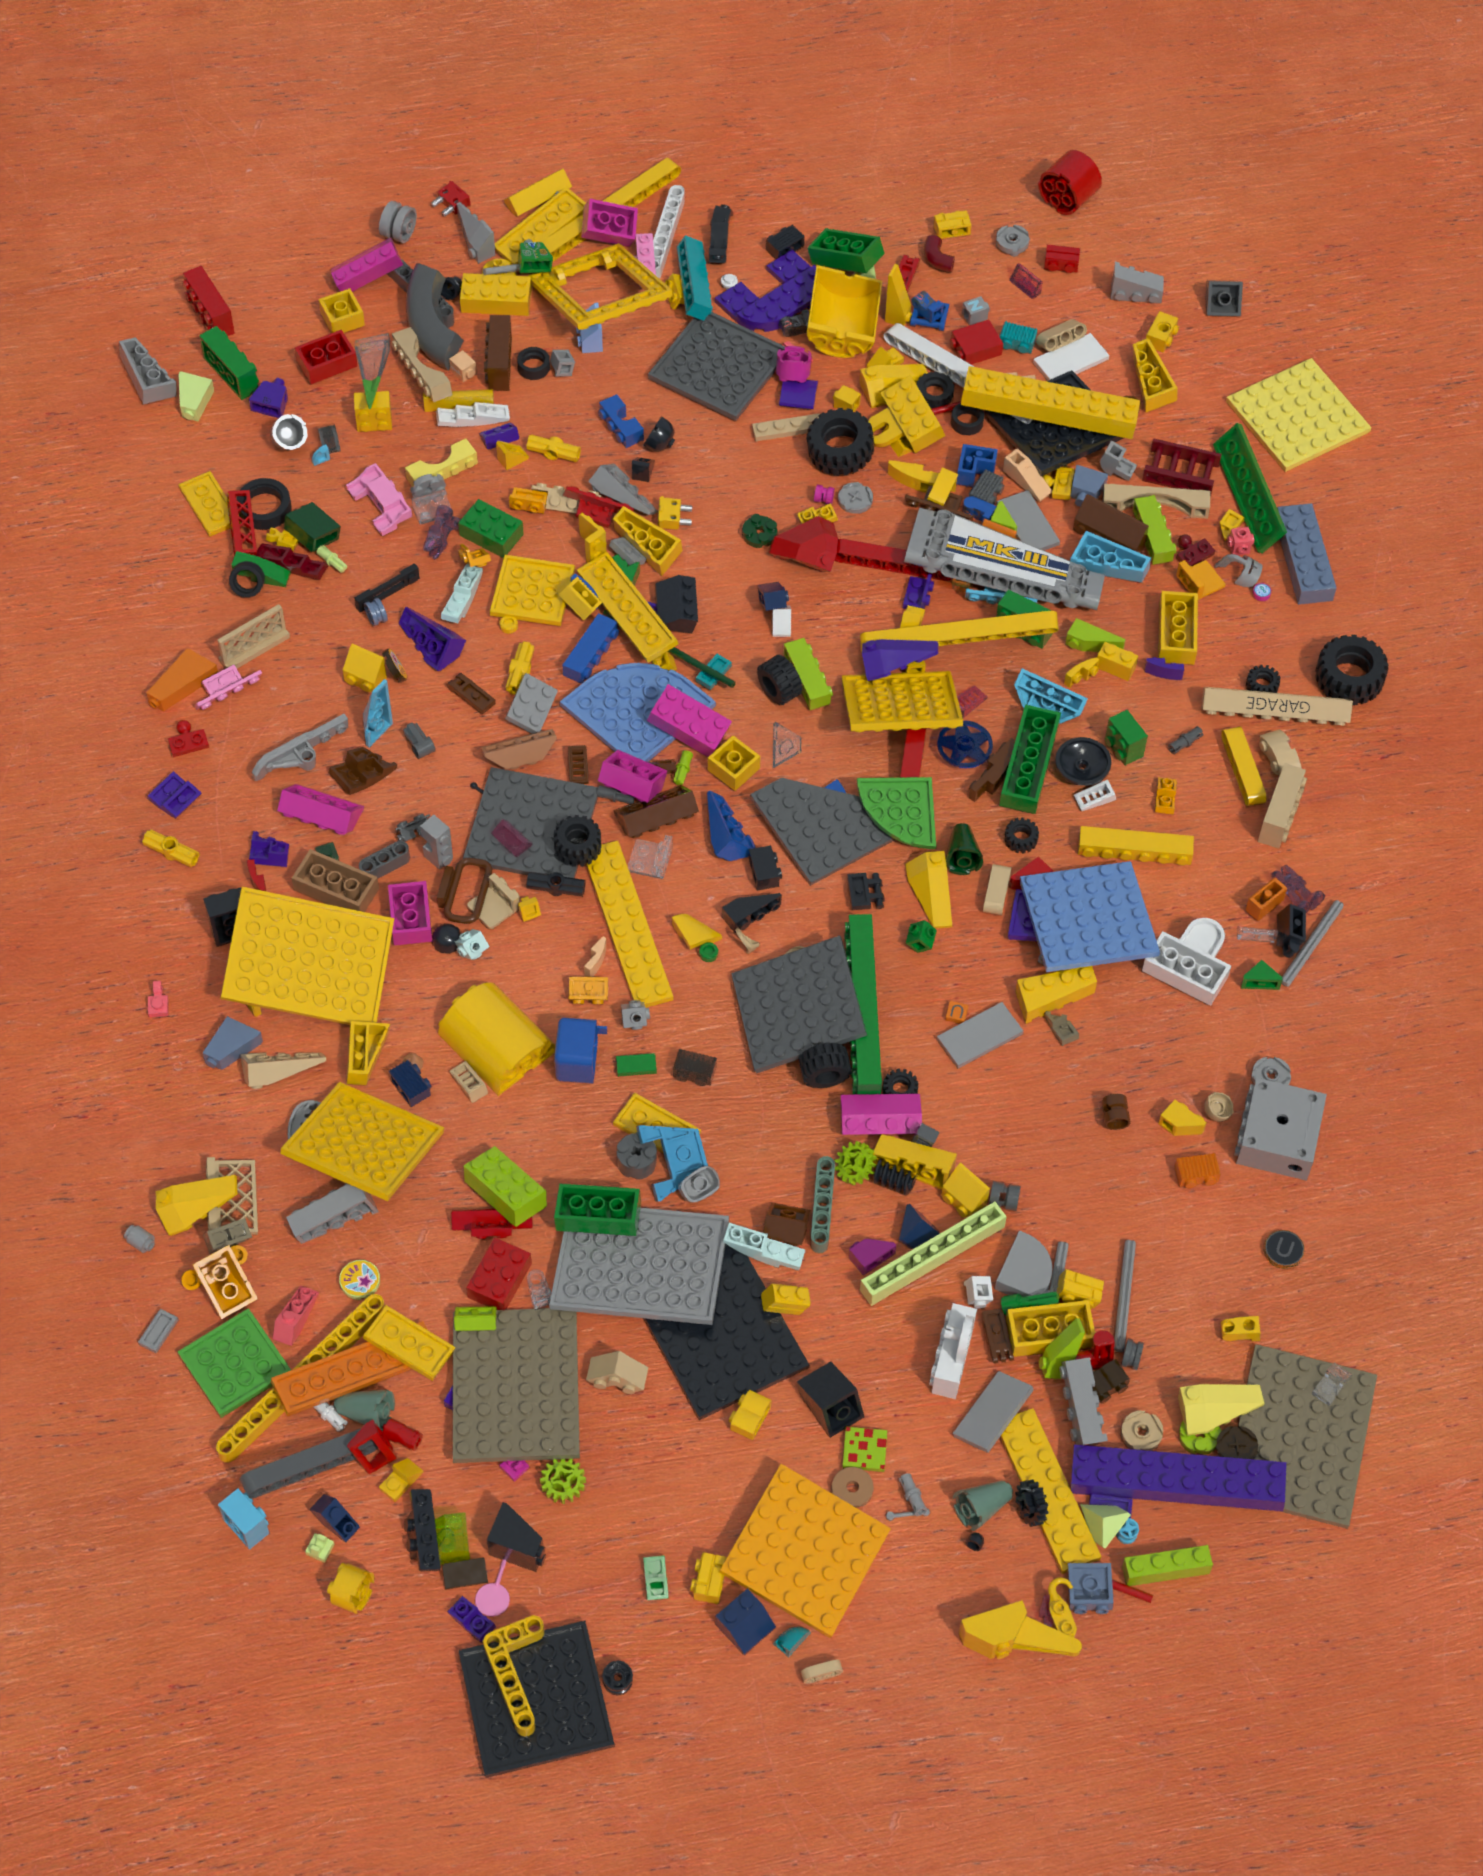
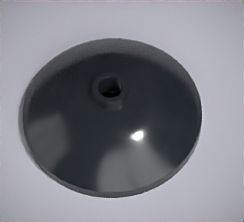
[1055,737,1111,786]

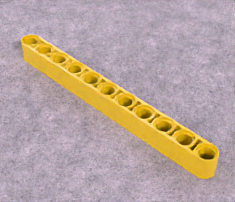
[542,158,681,262]
[860,611,1059,653]
[216,1294,385,1463]

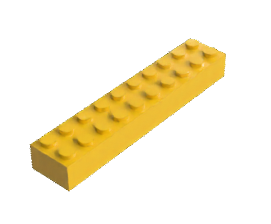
[961,366,1140,439]

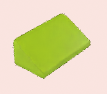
[454,1307,497,1331]

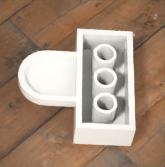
[1142,918,1231,1006]
[929,1303,977,1399]

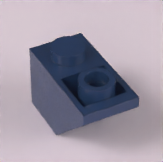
[310,1494,360,1542]

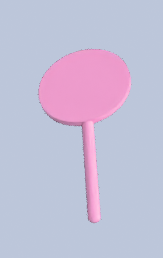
[475,1560,510,1617]

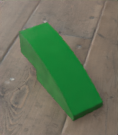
[231,551,291,588]

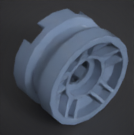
[364,598,388,626]

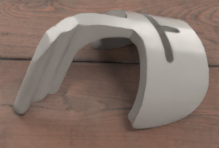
[1214,554,1263,587]

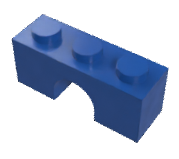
[598,394,644,448]

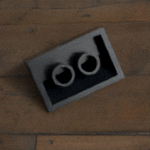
[655,575,698,634]

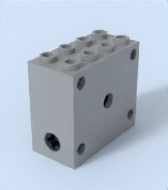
[1234,1077,1327,1181]

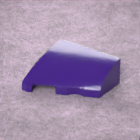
[249,831,289,867]

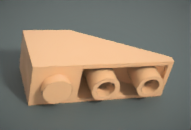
[1003,449,1052,502]

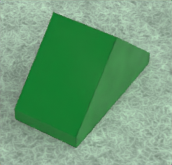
[1241,960,1282,990]

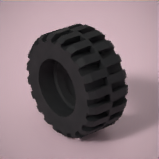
[807,408,874,476]
[1315,635,1388,705]

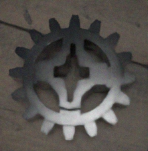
[1015,1479,1049,1527]

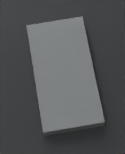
[996,490,1060,551]
[937,1002,1023,1069]
[953,1371,1034,1453]

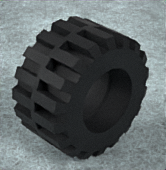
[757,655,803,705]
[554,815,602,867]
[799,1043,852,1088]

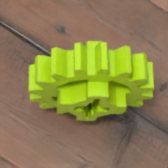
[834,1141,877,1185]
[540,1459,586,1504]

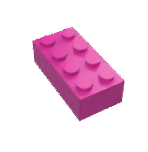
[647,684,732,757]

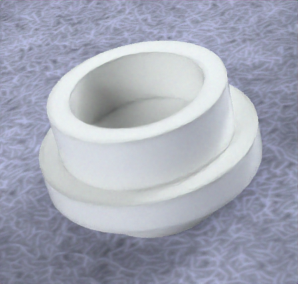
[721,274,738,290]

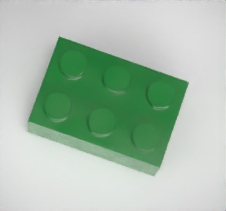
[458,499,524,558]
[996,589,1053,649]

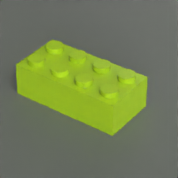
[464,1146,547,1227]

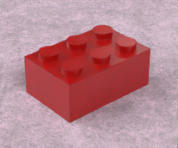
[294,329,358,385]
[466,1237,532,1310]

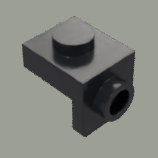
[710,204,733,225]

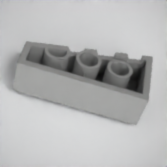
[119,337,176,404]

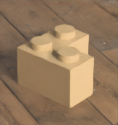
[586,1351,649,1394]

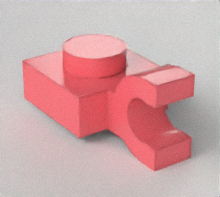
[148,981,169,1017]

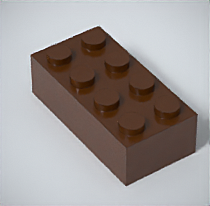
[484,315,512,391]

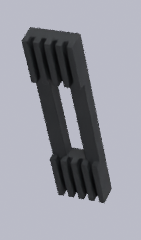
[354,563,420,613]

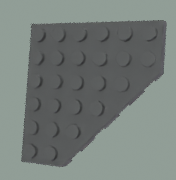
[750,778,896,886]

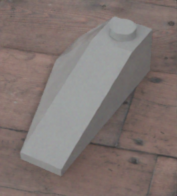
[457,202,495,264]
[588,463,658,515]

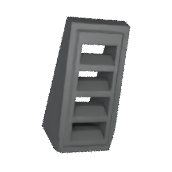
[910,1123,940,1147]

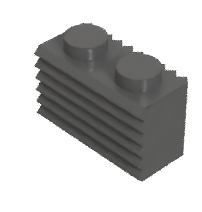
[968,469,1005,505]

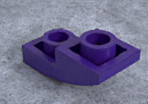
[1145,657,1184,680]
[448,1596,496,1643]

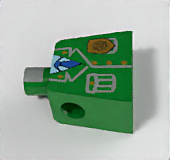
[518,239,553,273]

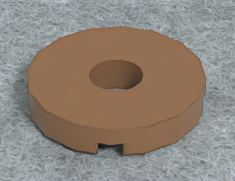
[831,1467,874,1507]

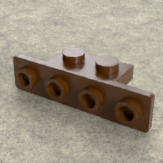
[905,486,973,521]

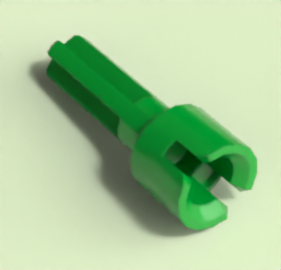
[1001,1291,1059,1316]

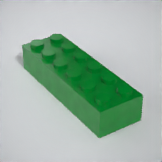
[999,704,1061,814]

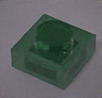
[315,842,339,861]

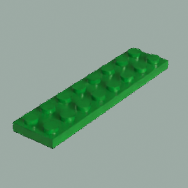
[1213,423,1287,553]

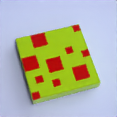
[843,1427,888,1472]

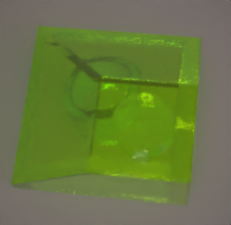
[435,1512,470,1565]

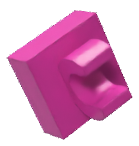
[500,1460,530,1482]

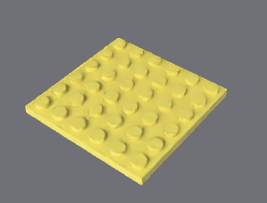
[1226,358,1371,472]

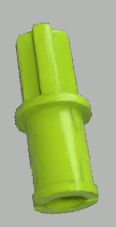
[673,750,693,786]

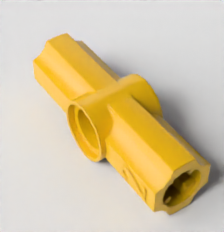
[526,435,581,462]
[506,641,535,695]
[142,830,200,867]

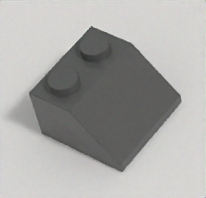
[1205,280,1243,316]

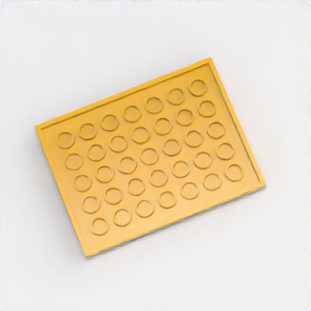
[220,887,394,1025]

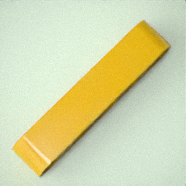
[1221,727,1267,806]

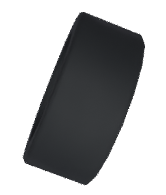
[517,347,550,380]
[951,403,984,436]
[229,561,265,598]

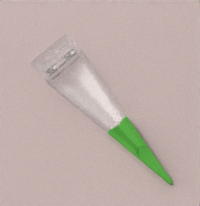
[354,333,390,409]

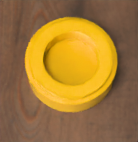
[500,616,518,634]

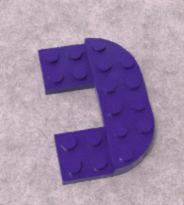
[715,250,816,332]

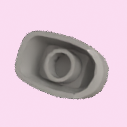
[678,1166,720,1203]

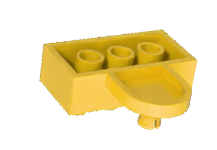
[460,258,532,316]

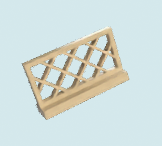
[217,604,290,669]
[206,1157,258,1235]

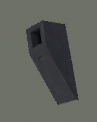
[722,893,782,933]

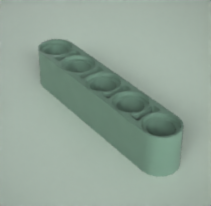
[810,1156,835,1253]

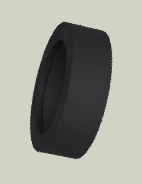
[237,478,292,530]

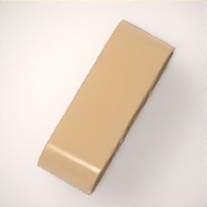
[1036,319,1087,352]
[983,864,1012,915]

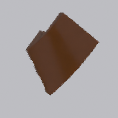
[328,747,397,795]

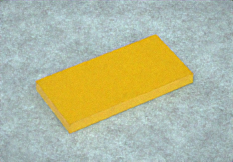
[178,471,241,537]
[613,1092,701,1154]
[363,1305,455,1381]

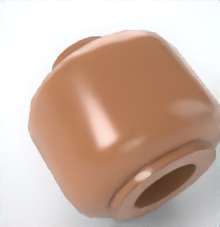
[402,1053,424,1070]

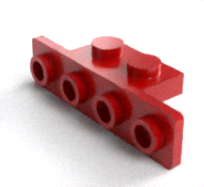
[563,486,634,528]
[451,1209,533,1239]

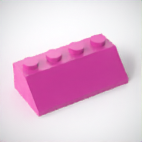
[331,238,403,291]
[277,784,364,835]
[841,1094,922,1135]

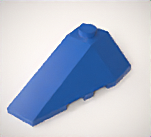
[707,790,756,861]

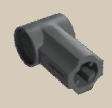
[403,722,436,759]

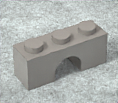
[420,815,453,870]

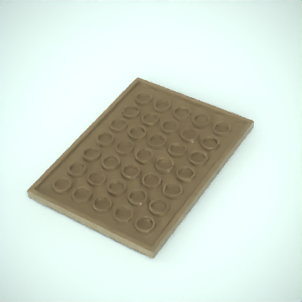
[453,1308,580,1463]
[1238,1344,1377,1529]

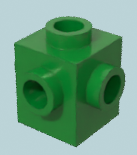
[906,920,937,953]

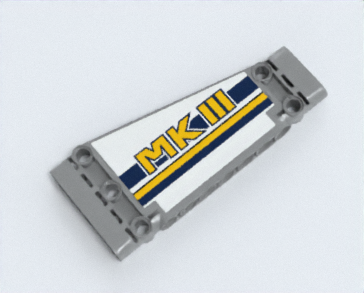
[904,508,1105,610]

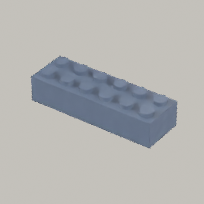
[1277,503,1336,605]

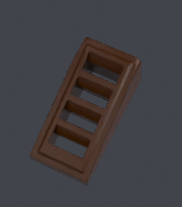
[568,745,589,784]

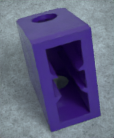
[249,378,288,418]

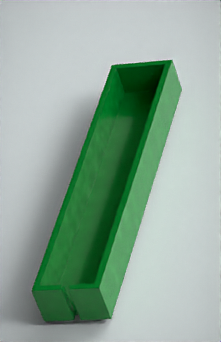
[844,914,882,1095]

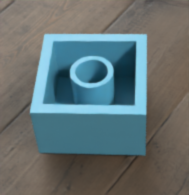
[218,1489,269,1550]

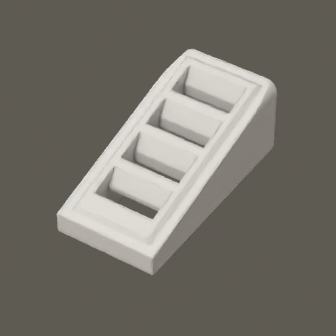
[1074,779,1117,811]

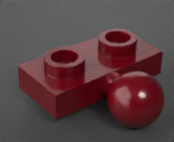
[1176,534,1216,566]

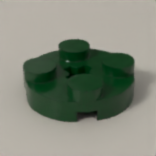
[742,514,778,548]

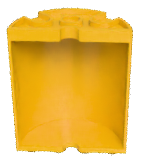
[807,265,882,358]
[438,982,556,1096]

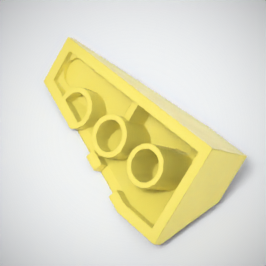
[1178,1384,1265,1436]

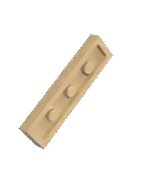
[752,413,820,441]

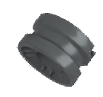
[1121,1339,1144,1370]

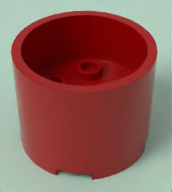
[1038,150,1102,215]

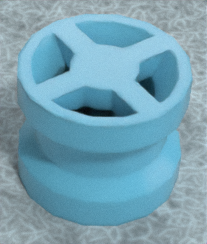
[1116,1518,1139,1544]

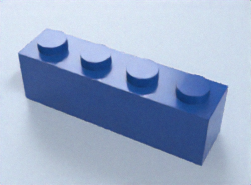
[562,613,619,684]

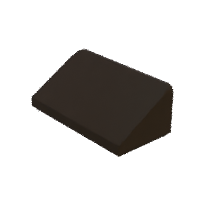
[442,1557,488,1590]

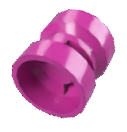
[814,484,835,505]

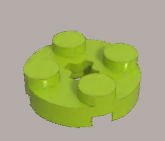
[1179,1421,1221,1455]

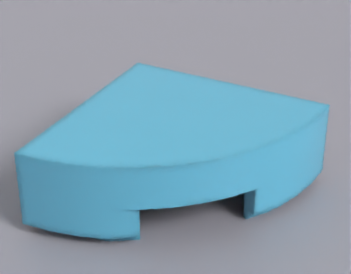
[312,444,330,466]

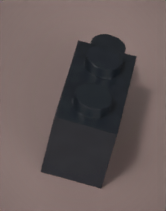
[1276,904,1306,958]

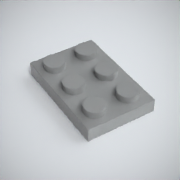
[505,673,558,734]

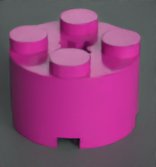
[776,346,812,383]

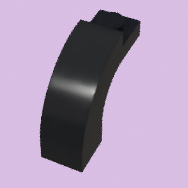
[709,222,729,263]

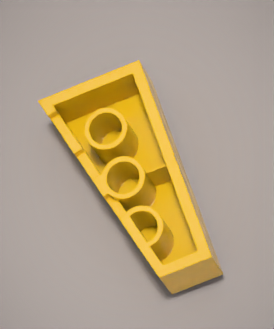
[873,1134,957,1190]

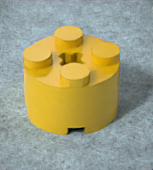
[327,1563,375,1614]

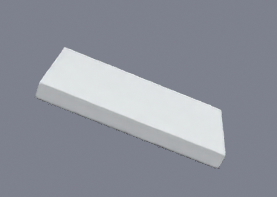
[1033,333,1110,381]

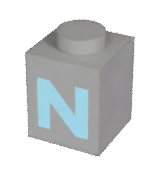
[962,296,990,325]

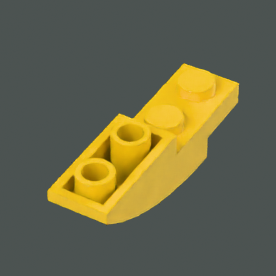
[888,460,957,493]

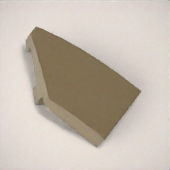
[1045,1011,1079,1046]

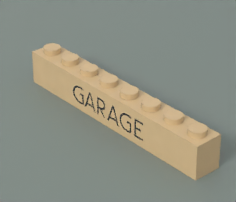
[1201,687,1353,725]

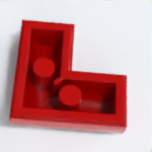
[1075,1330,1115,1370]

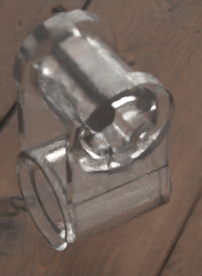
[527,1269,552,1311]

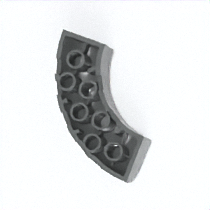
[406,263,464,371]

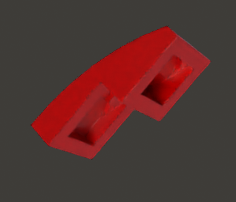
[247,859,266,891]

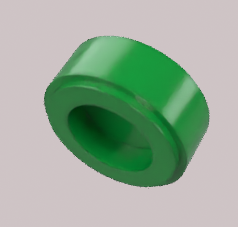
[699,942,718,962]

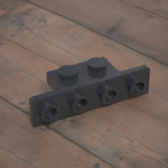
[404,1489,441,1571]

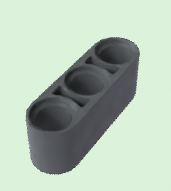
[359,841,410,878]

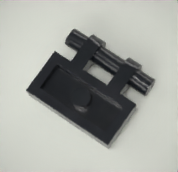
[847,873,885,910]

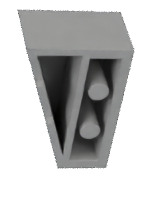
[1111,261,1164,303]

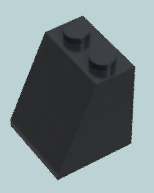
[797,1362,865,1438]
[487,1502,546,1572]

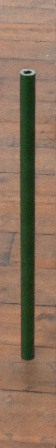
[603,609,736,688]

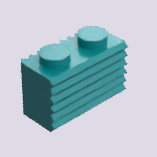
[999,321,1038,354]

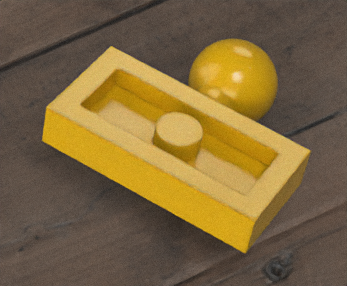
[1042,467,1075,500]

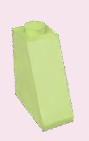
[179,371,214,421]

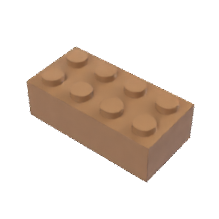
[292,849,379,912]

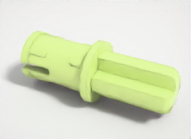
[317,545,347,573]

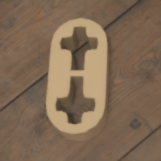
[801,1660,843,1684]

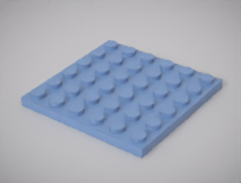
[1020,861,1160,972]

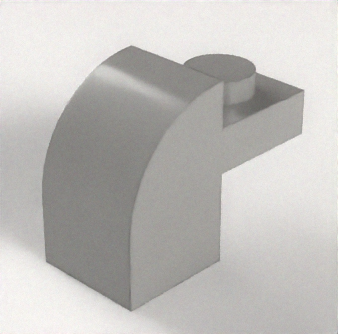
[1100,441,1137,481]

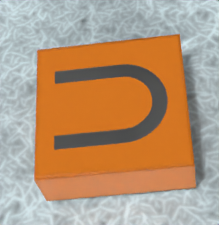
[945,1001,969,1024]

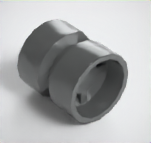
[989,1181,1021,1211]

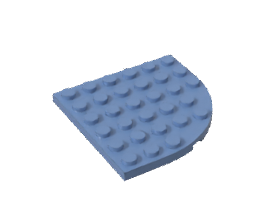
[560,663,716,762]

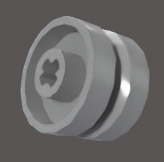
[379,201,417,243]

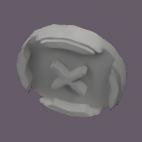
[838,482,873,514]

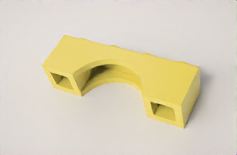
[405,439,478,487]

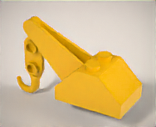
[959,1577,1082,1659]

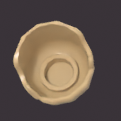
[1204,1092,1234,1122]

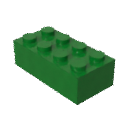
[807,228,885,273]
[199,326,259,400]
[554,1184,641,1236]

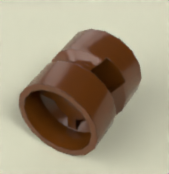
[1101,1094,1131,1130]

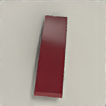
[254,543,328,580]

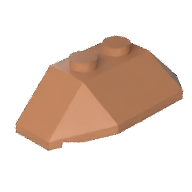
[481,729,557,770]

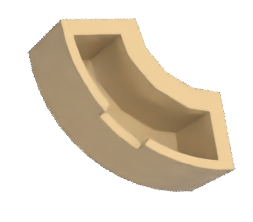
[1259,729,1302,776]

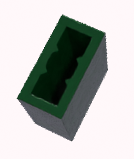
[284,502,341,552]

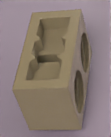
[203,1218,252,1254]

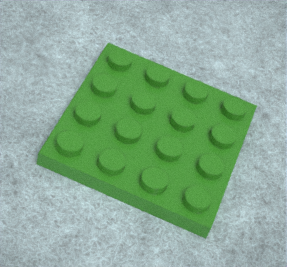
[178,1308,291,1418]

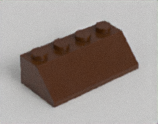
[1073,494,1149,553]
[613,785,699,838]

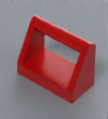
[347,1420,397,1474]

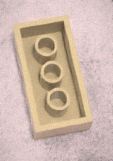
[1258,763,1307,849]

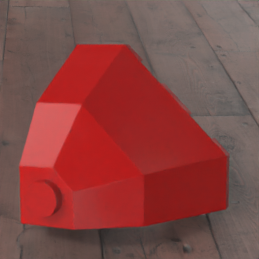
[768,516,838,572]

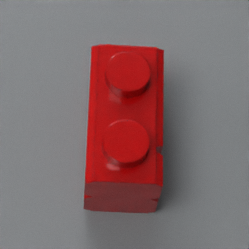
[1044,244,1080,273]

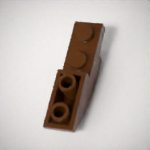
[969,738,1014,802]

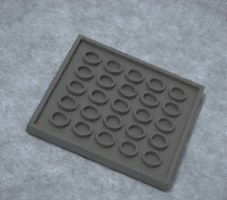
[648,312,785,421]
[463,767,599,878]
[731,935,867,1073]

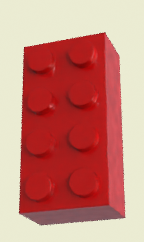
[182,265,235,336]

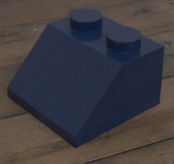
[715,1588,776,1655]

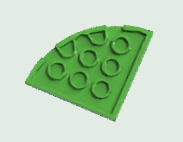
[856,777,936,849]

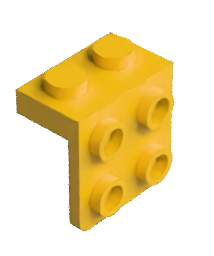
[579,513,607,563]

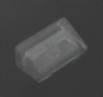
[1237,927,1278,943]

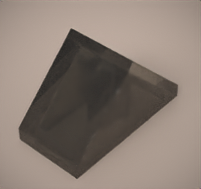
[316,423,341,454]

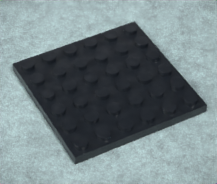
[985,370,1124,476]
[458,1621,615,1778]

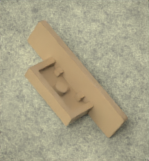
[531,483,603,514]

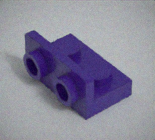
[903,574,934,609]

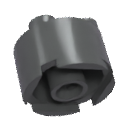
[617,1132,657,1179]

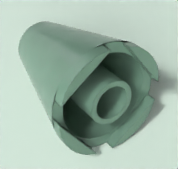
[334,1389,395,1431]
[953,1480,1013,1531]

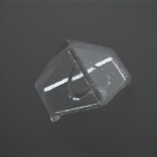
[773,722,801,768]

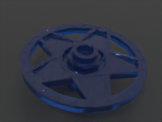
[937,720,993,768]

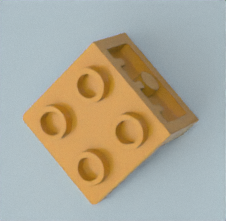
[1176,560,1226,600]

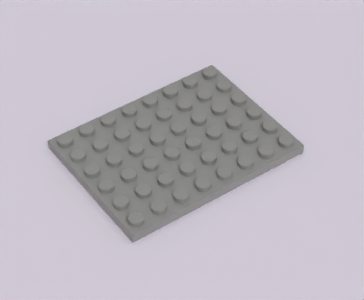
[549,1208,729,1325]

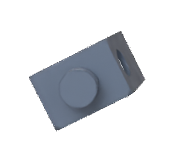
[1071,465,1109,507]

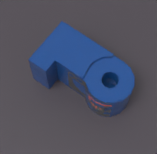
[911,291,944,323]
[963,496,997,523]

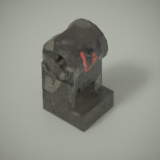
[778,309,809,337]

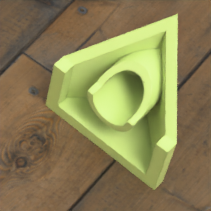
[1080,1504,1131,1548]

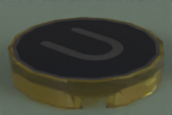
[1264,1230,1305,1269]

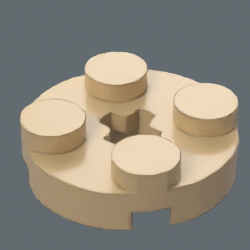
[1121,1410,1163,1451]

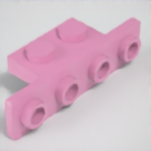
[634,233,656,287]
[195,665,262,710]

